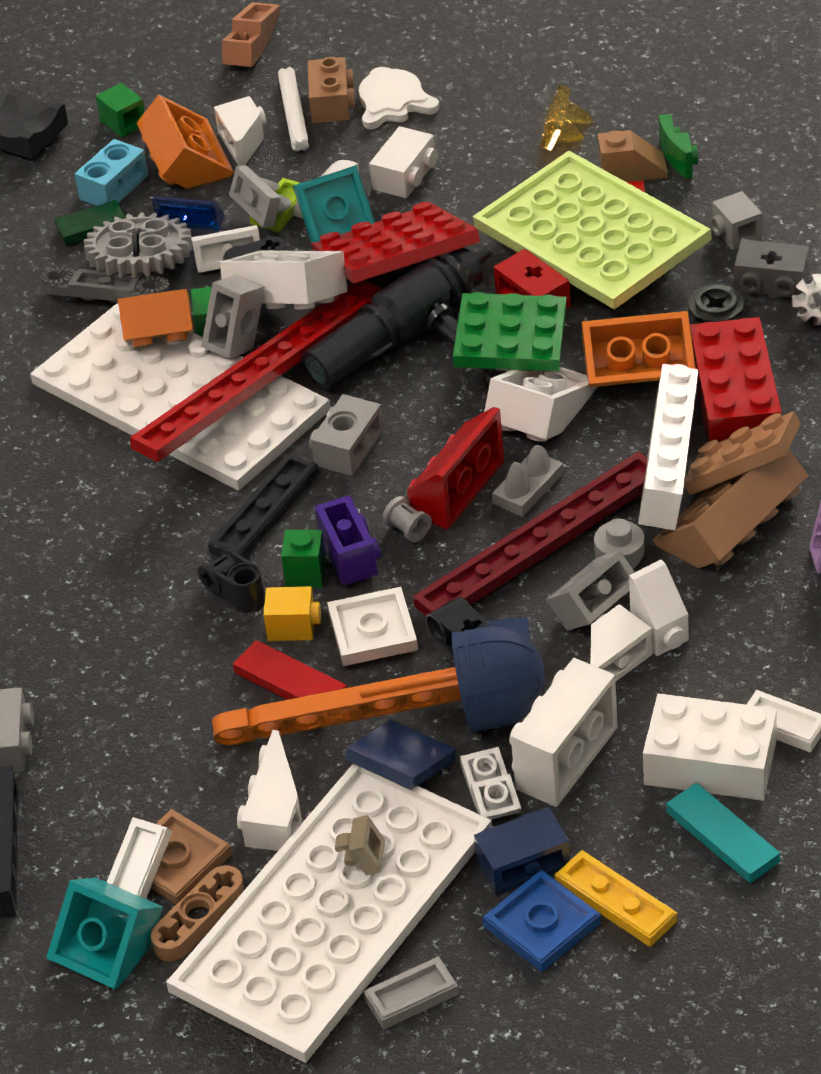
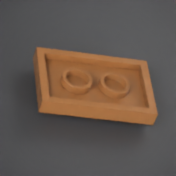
[684,411,801,495]

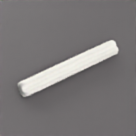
[278,67,309,152]

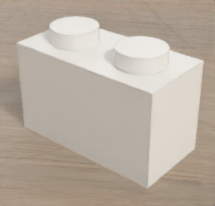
[369,126,438,198]

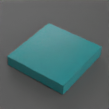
[293,165,375,243]

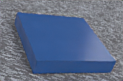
[482,869,601,972]

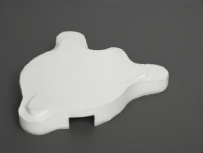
[359,67,440,129]

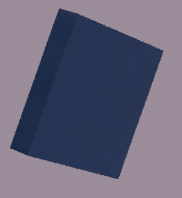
[345,720,456,790]

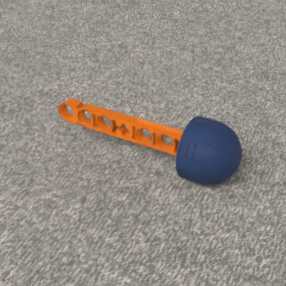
[212,626,545,745]

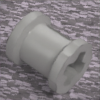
[383,496,432,543]

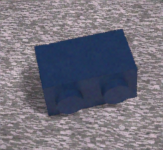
[474,807,571,896]

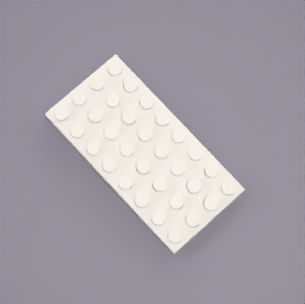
[30,303,330,491]
[166,764,492,1063]

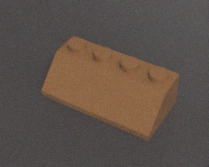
[652,449,809,568]

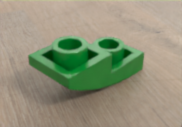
[658,114,698,179]

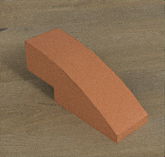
[222,2,281,67]

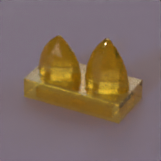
[540,84,594,151]

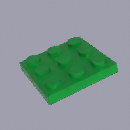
[453,292,566,371]

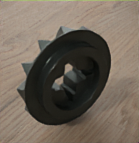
[688,285,744,323]

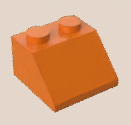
[118,289,194,347]

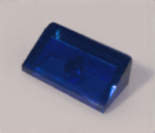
[152,196,225,230]

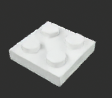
[327,587,418,666]

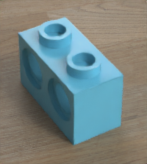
[74,139,149,206]

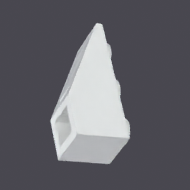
[237,730,302,851]

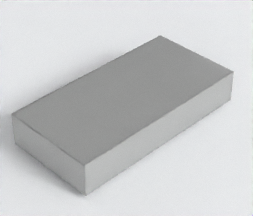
[363,956,459,1030]

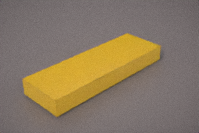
[555,850,677,947]

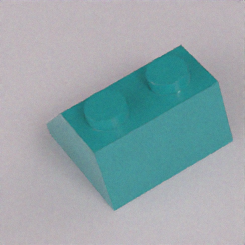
[46,877,163,989]

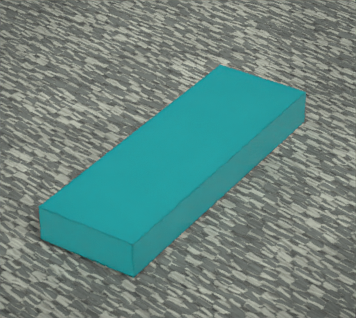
[666,782,780,883]

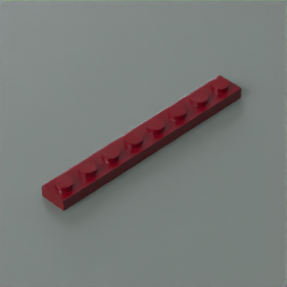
[413,451,648,616]

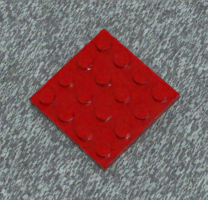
[311,202,480,283]

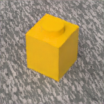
[263,587,321,641]

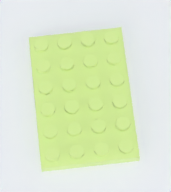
[473,151,712,310]

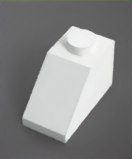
[214,96,266,166]
[629,560,689,656]
[590,604,653,682]

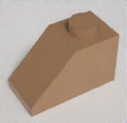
[597,130,668,182]

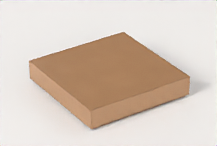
[150,809,233,904]

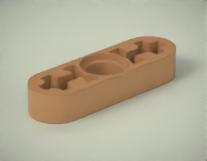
[151,865,245,962]

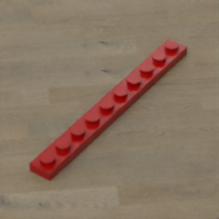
[130,280,382,462]

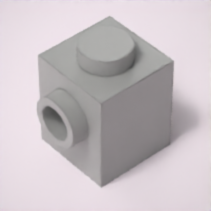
[710,191,762,250]

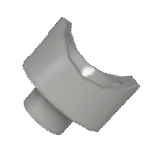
[594,518,645,569]

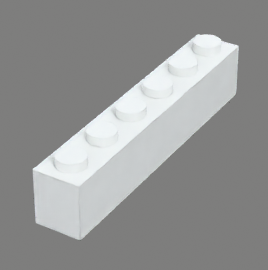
[638,364,698,530]

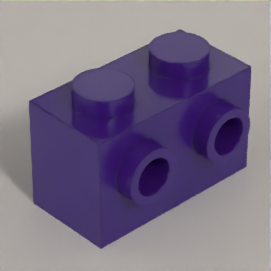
[315,495,381,586]

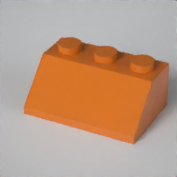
[137,94,234,189]
[582,311,696,387]

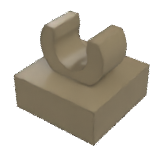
[335,815,385,875]

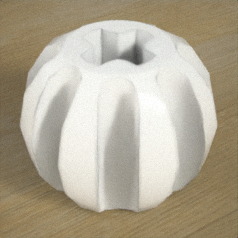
[792,274,821,325]

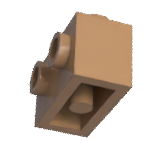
[308,57,355,124]

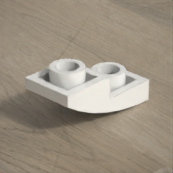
[460,747,521,820]

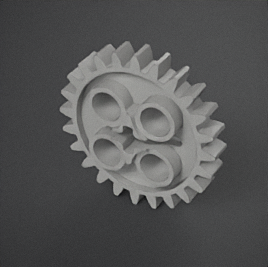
[84,212,193,278]

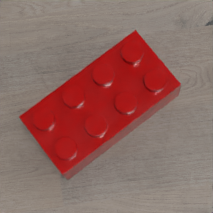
[690,317,782,443]

